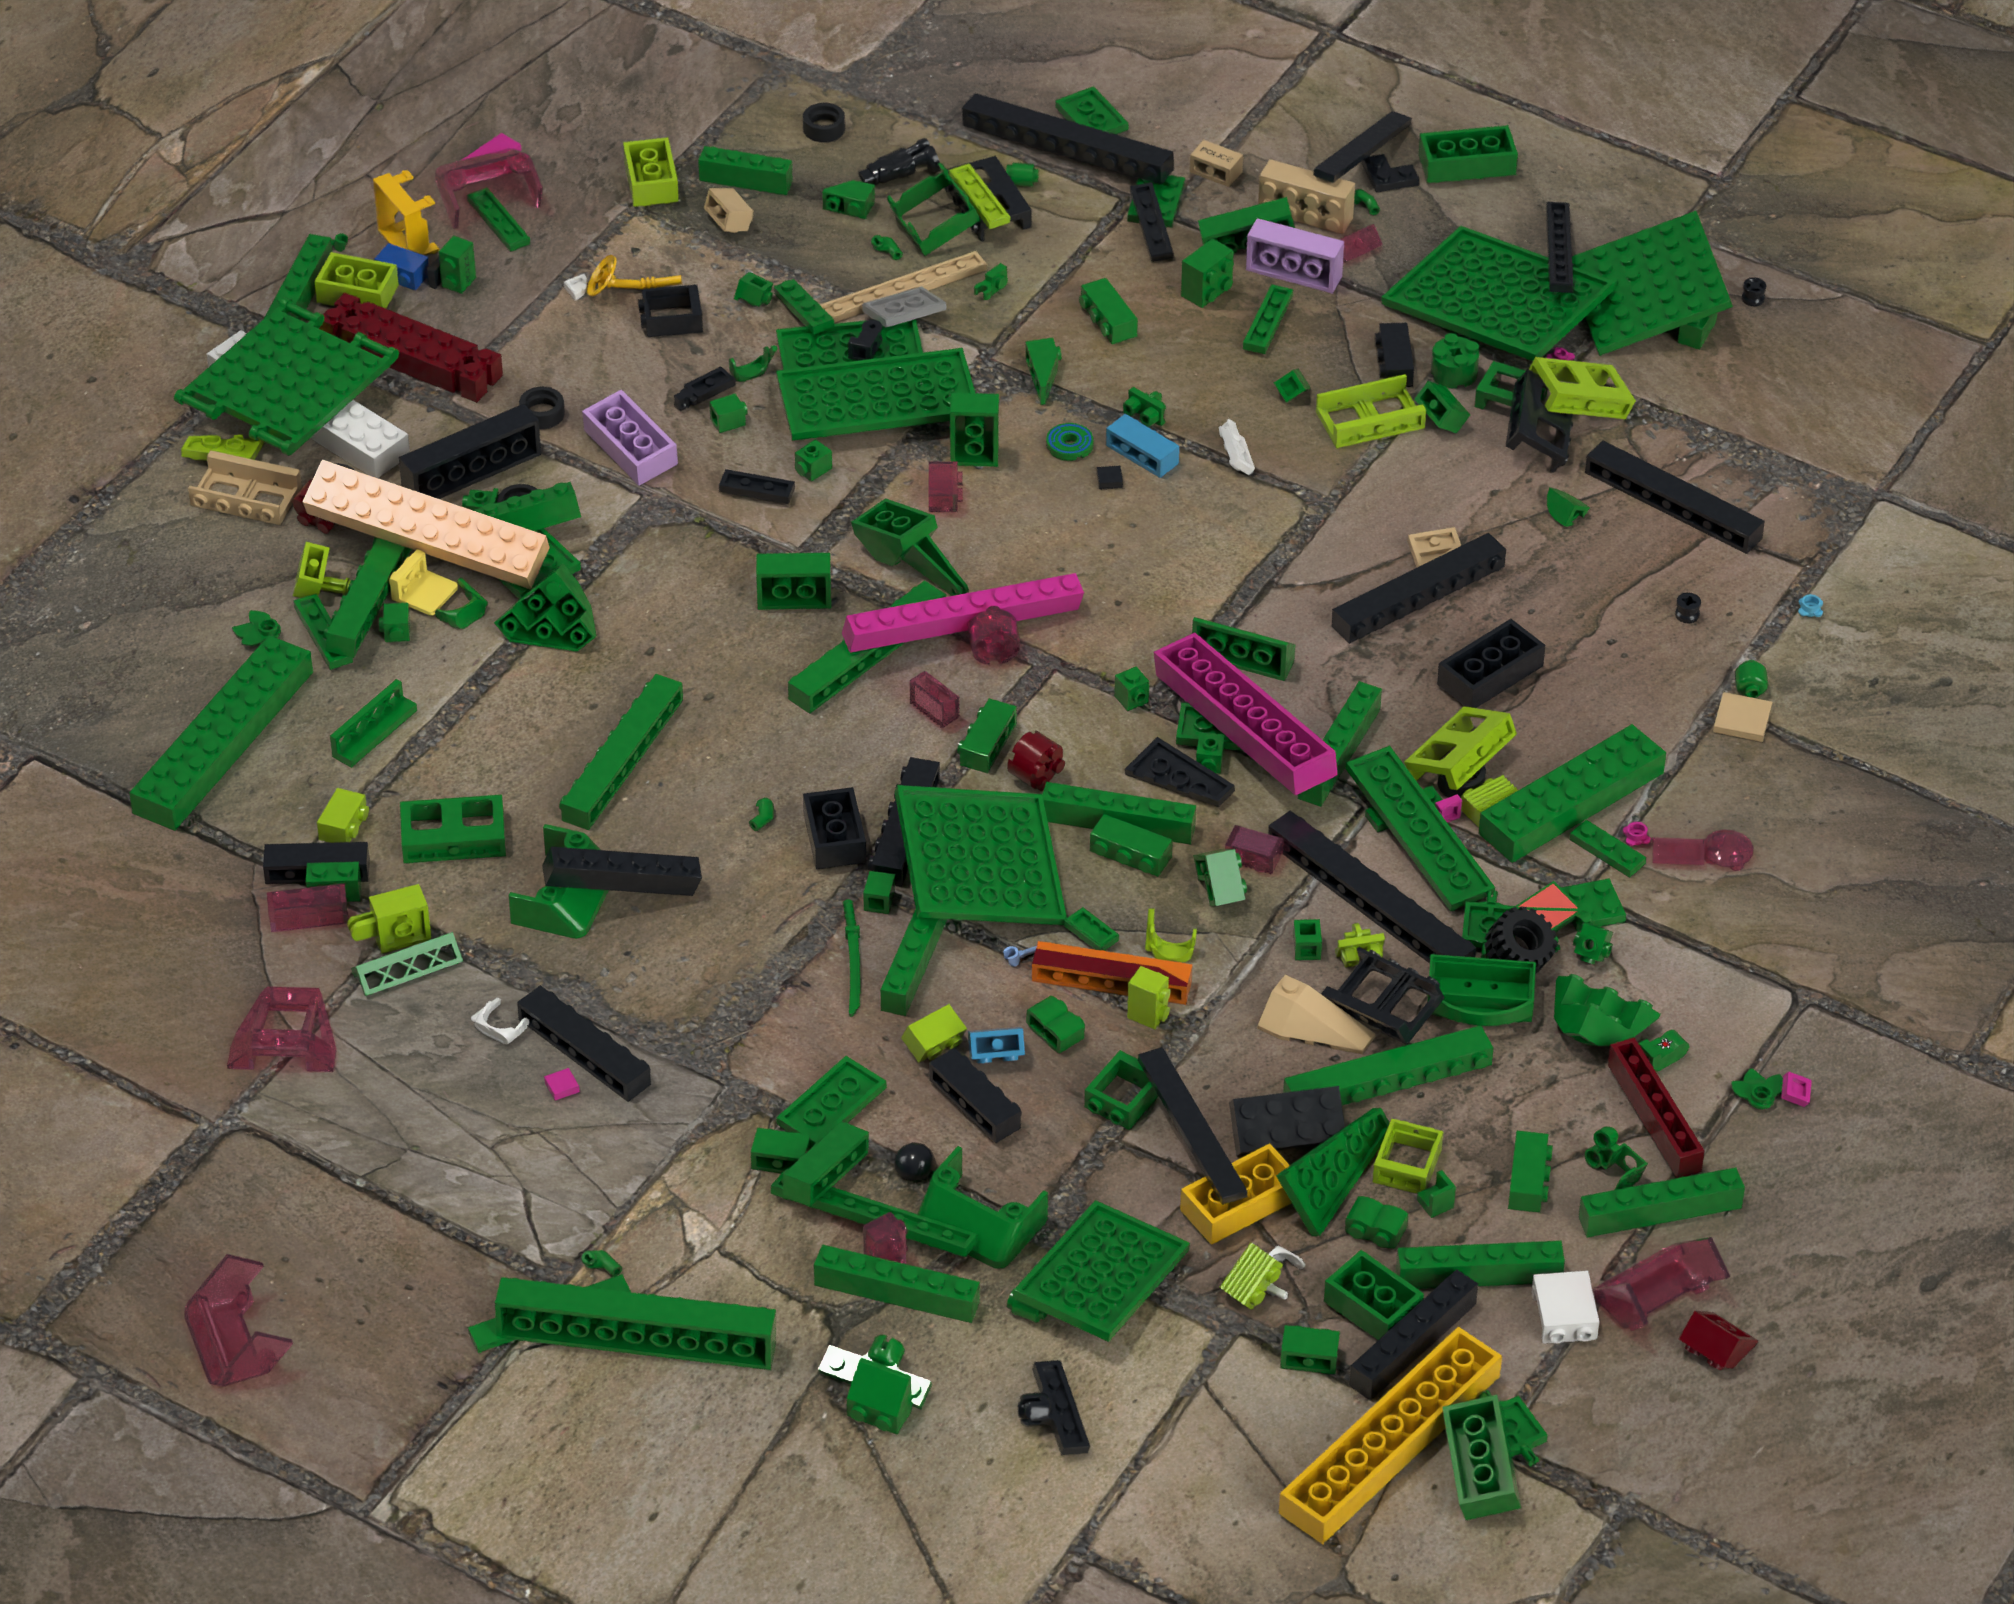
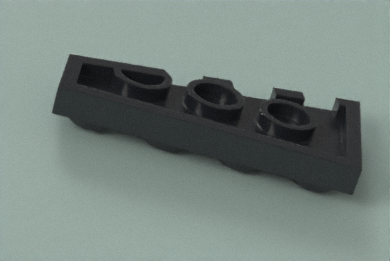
[1125,737,1235,807]

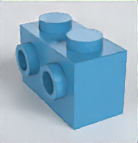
[968,1027,1025,1063]

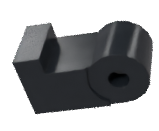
[848,320,882,361]

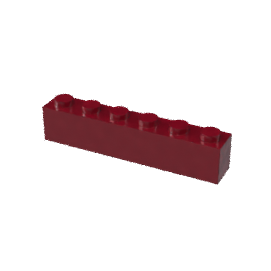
[1608,1037,1705,1178]

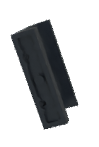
[944,156,1032,241]
[1506,369,1573,472]
[1321,947,1445,1045]

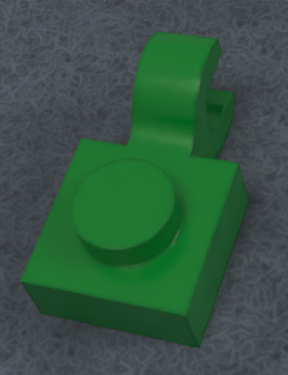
[974,263,1008,301]

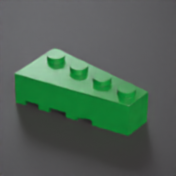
[1198,197,1296,253]

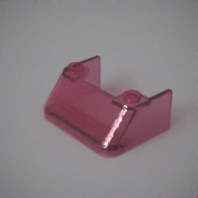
[435,148,543,229]
[1592,1237,1731,1331]
[184,1254,293,1387]

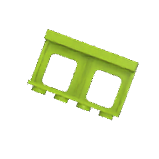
[1529,357,1636,419]
[1316,374,1426,448]
[1404,706,1517,790]

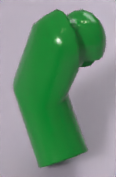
[871,235,903,260]
[581,1250,622,1277]

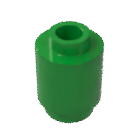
[1006,163,1039,187]
[1007,1288,1048,1323]

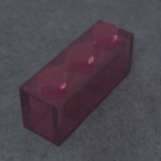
[267,884,349,932]

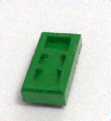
[1064,907,1119,951]

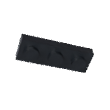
[719,469,795,504]

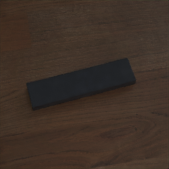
[1130,182,1174,262]

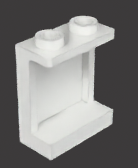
[1532,1271,1599,1344]

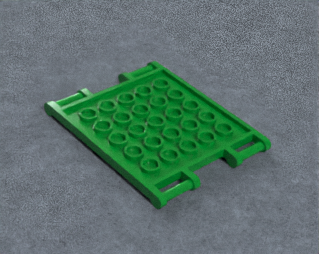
[174,297,399,456]

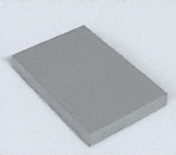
[862,286,946,327]

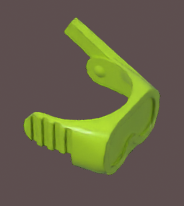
[1145,908,1197,962]

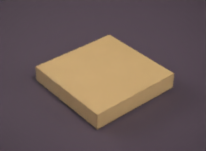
[1713,692,1773,742]

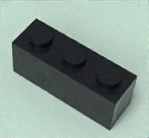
[1374,323,1414,387]

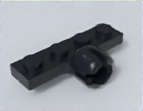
[1018,1360,1090,1455]

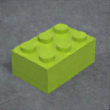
[623,137,679,207]
[315,252,399,308]

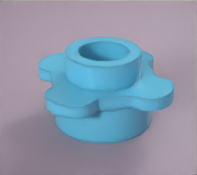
[1798,594,1823,617]

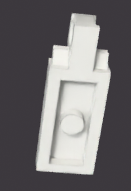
[1219,419,1255,475]

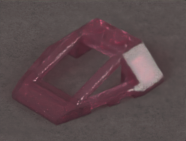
[227,986,336,1072]

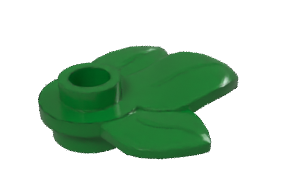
[232,610,281,646]
[1731,1068,1783,1109]

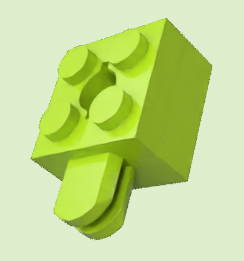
[347,884,431,954]

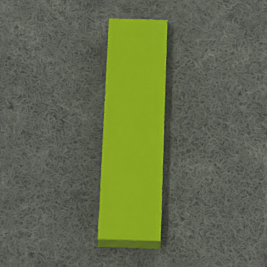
[949,163,1010,229]

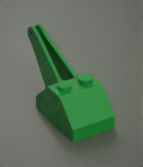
[851,498,969,596]

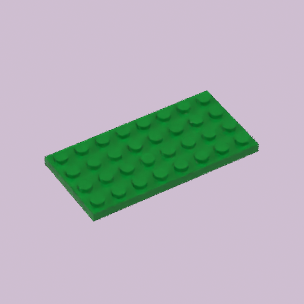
[776,348,975,441]

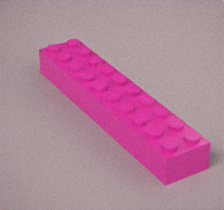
[1153,633,1338,796]

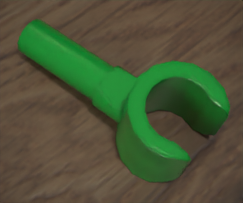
[331,233,348,252]

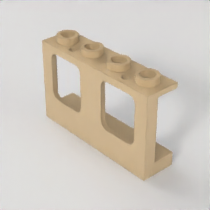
[188,450,302,525]

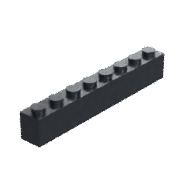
[1585,440,1765,554]
[1331,533,1506,644]

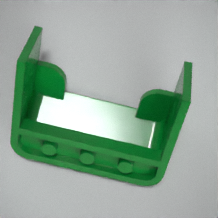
[509,824,609,939]
[917,1146,1048,1269]

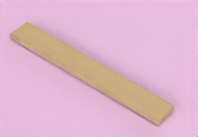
[820,251,987,323]

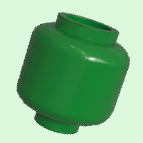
[1735,660,1768,698]

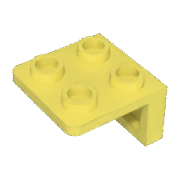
[389,549,458,615]

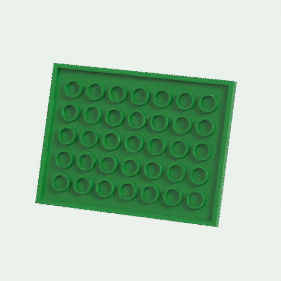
[1381,226,1615,361]

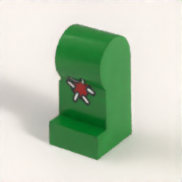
[1639,1029,1689,1073]

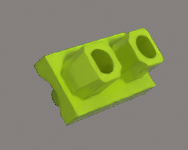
[1335,923,1385,967]

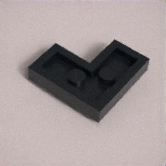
[1362,154,1419,193]

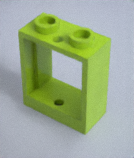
[1373,1118,1443,1194]

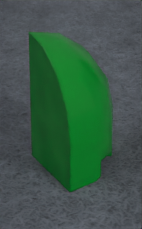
[1547,487,1590,527]

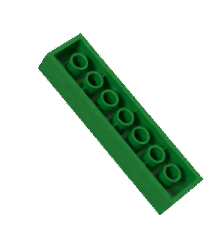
[1478,724,1666,863]

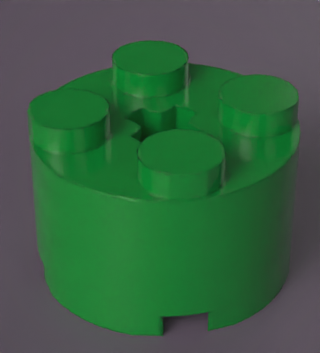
[1431,333,1480,389]

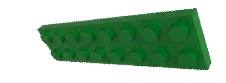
[1345,745,1496,912]

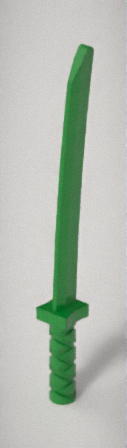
[843,899,860,1017]

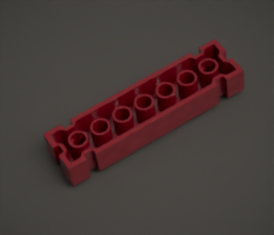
[319,292,503,403]

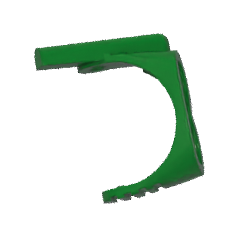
[729,345,778,382]
[435,578,488,629]

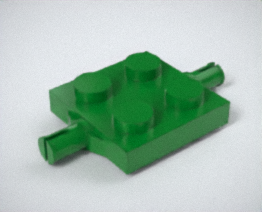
[1462,890,1517,959]
[1479,1390,1548,1466]

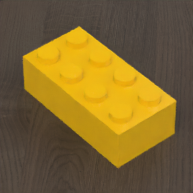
[1180,1143,1292,1245]

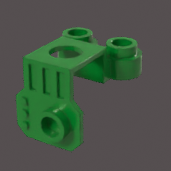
[1584,1126,1648,1190]

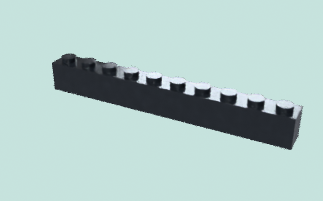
[962,93,1174,185]
[1268,810,1476,964]

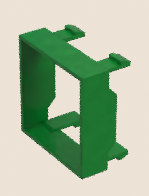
[887,163,981,256]

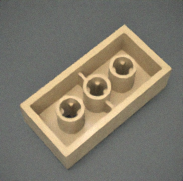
[1258,159,1355,234]

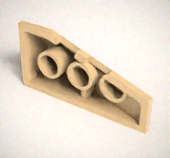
[1258,975,1376,1054]

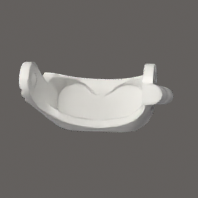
[471,998,529,1044]
[1266,1245,1305,1300]

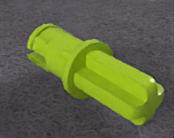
[321,577,351,595]

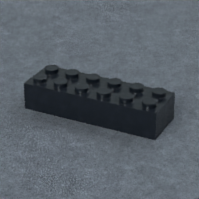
[399,404,541,499]

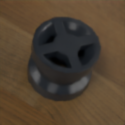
[1741,277,1766,307]
[1675,592,1701,624]

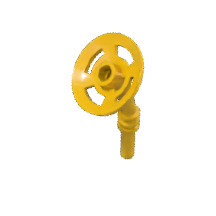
[587,255,682,297]

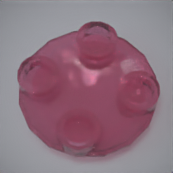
[1703,829,1754,871]

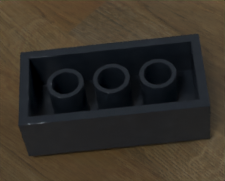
[1437,619,1545,708]
[1229,1086,1345,1156]

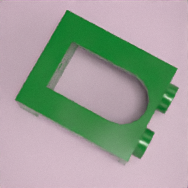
[1475,361,1548,410]

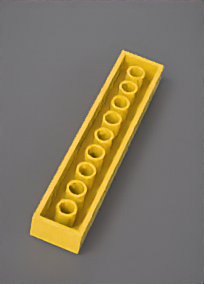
[1279,1326,1502,1544]

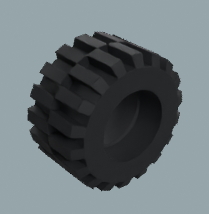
[1485,906,1557,974]

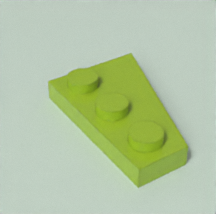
[181,435,265,461]

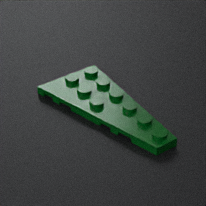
[1276,1108,1390,1236]

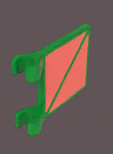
[1516,881,1594,952]

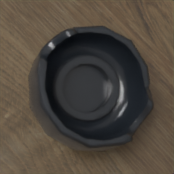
[894,1142,936,1181]

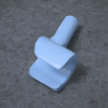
[1003,946,1037,967]

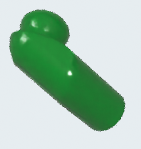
[1354,189,1380,215]
[749,797,774,831]

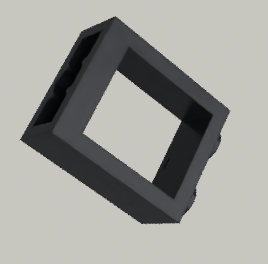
[638,284,703,338]

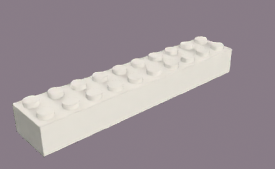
[207,330,410,478]

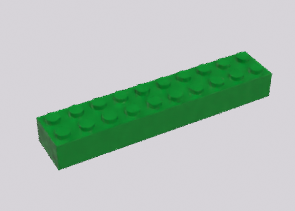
[129,635,313,831]
[495,1277,776,1370]

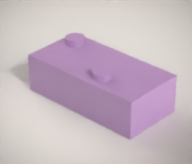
[1246,218,1344,293]
[582,390,678,486]

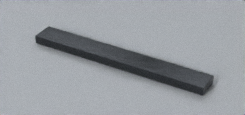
[1313,111,1412,183]
[1546,202,1573,293]
[1138,1047,1247,1205]

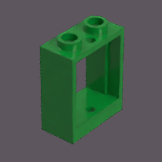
[1084,1050,1158,1130]

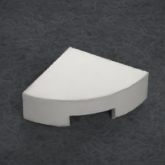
[564,274,587,300]

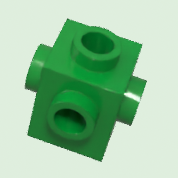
[1573,923,1614,964]

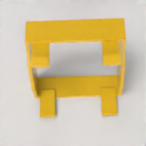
[373,170,440,256]

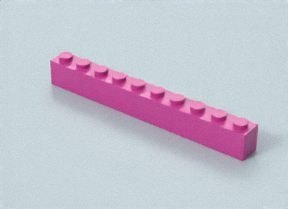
[842,573,1084,653]

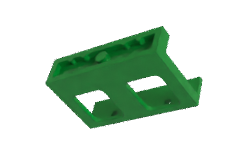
[400,795,506,864]

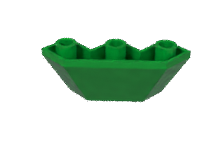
[494,563,597,652]
[1554,974,1661,1046]

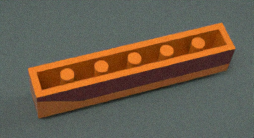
[1032,941,1192,1005]

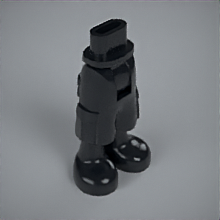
[858,138,941,185]

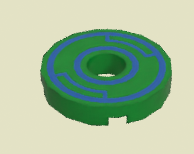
[1046,423,1094,461]

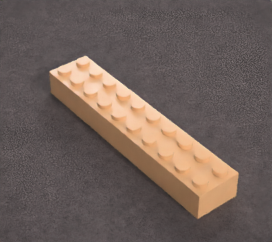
[303,460,550,589]

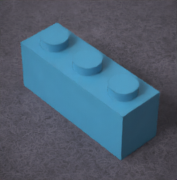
[1106,414,1179,478]

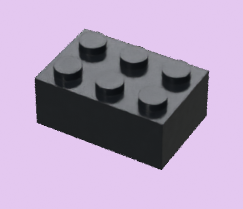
[803,787,867,870]

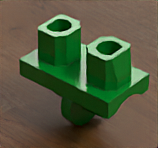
[1123,387,1166,427]

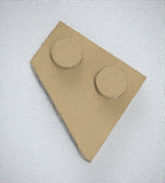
[1407,527,1461,568]

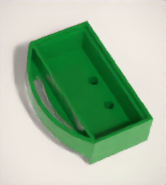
[1427,954,1536,1026]

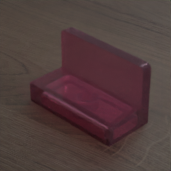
[1337,224,1383,263]
[1651,837,1705,865]

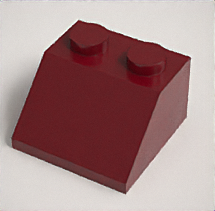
[1678,1311,1759,1370]

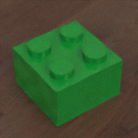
[1181,238,1234,308]

